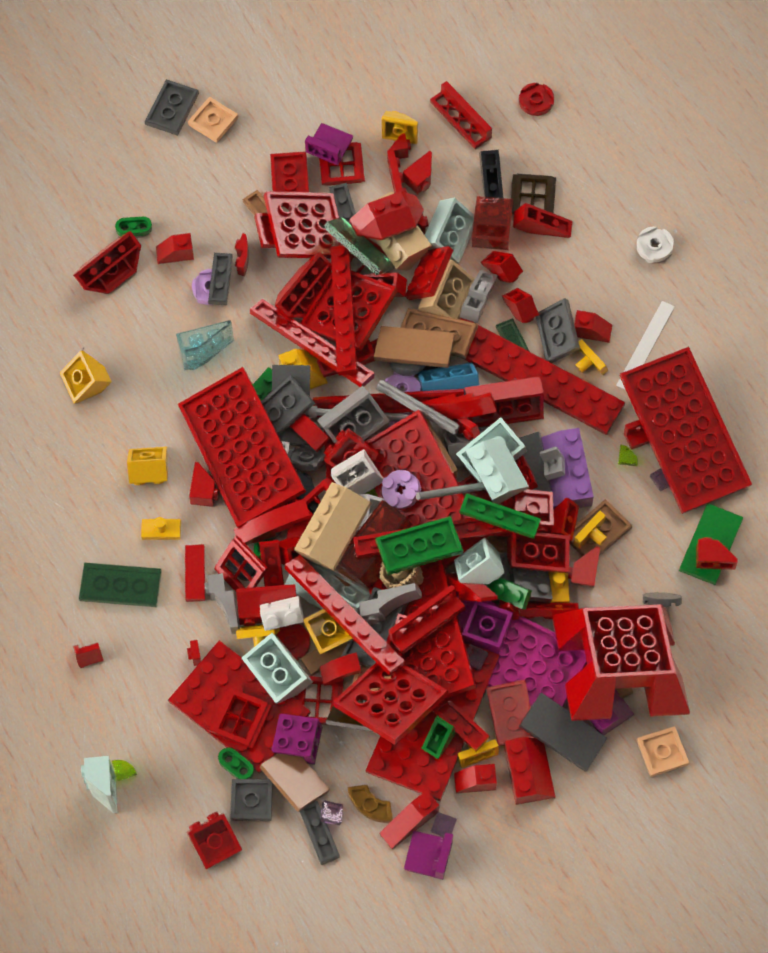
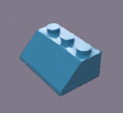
[417,362,479,394]

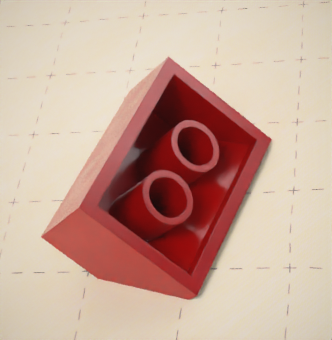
[507,532,570,573]
[236,584,297,626]
[504,737,556,805]

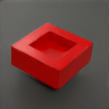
[187,640,201,666]

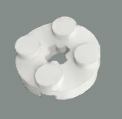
[636,227,674,264]

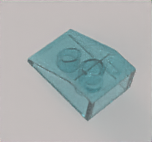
[176,320,234,370]

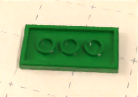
[679,503,743,585]
[376,516,463,575]

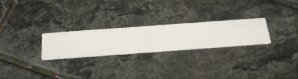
[616,301,674,389]

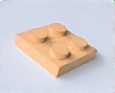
[188,97,238,143]
[637,726,689,777]

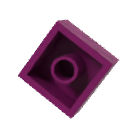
[462,601,513,655]

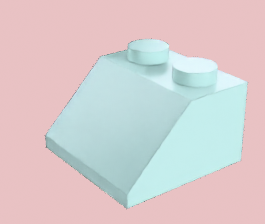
[454,537,504,584]

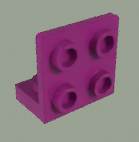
[305,123,353,165]
[272,714,323,765]
[404,831,453,880]

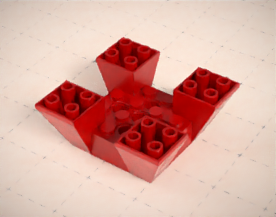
[552,604,690,721]

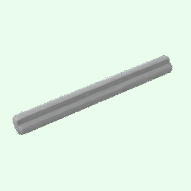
[377,380,459,434]

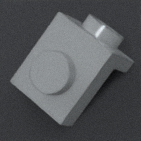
[540,447,565,481]

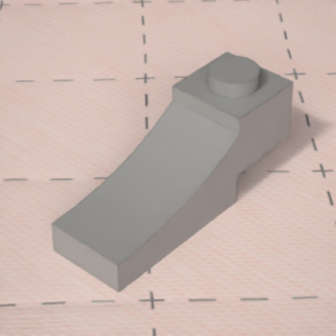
[460,269,498,323]
[204,573,239,634]
[359,583,422,625]

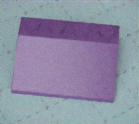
[542,428,594,510]

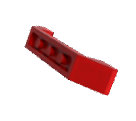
[387,133,429,235]

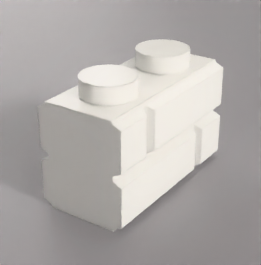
[260,596,304,631]

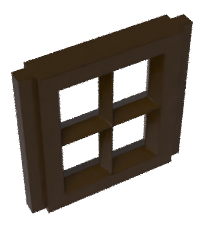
[510,173,556,215]

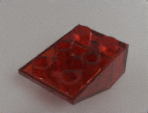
[472,196,513,250]

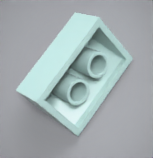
[425,197,478,264]
[456,418,527,483]
[465,437,529,504]
[242,633,313,704]
[81,756,118,813]

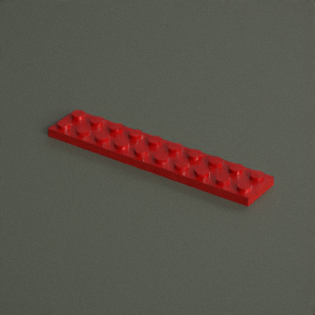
[460,318,625,435]

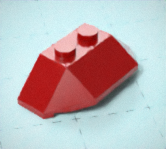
[349,191,424,240]
[73,231,141,294]
[275,251,332,318]

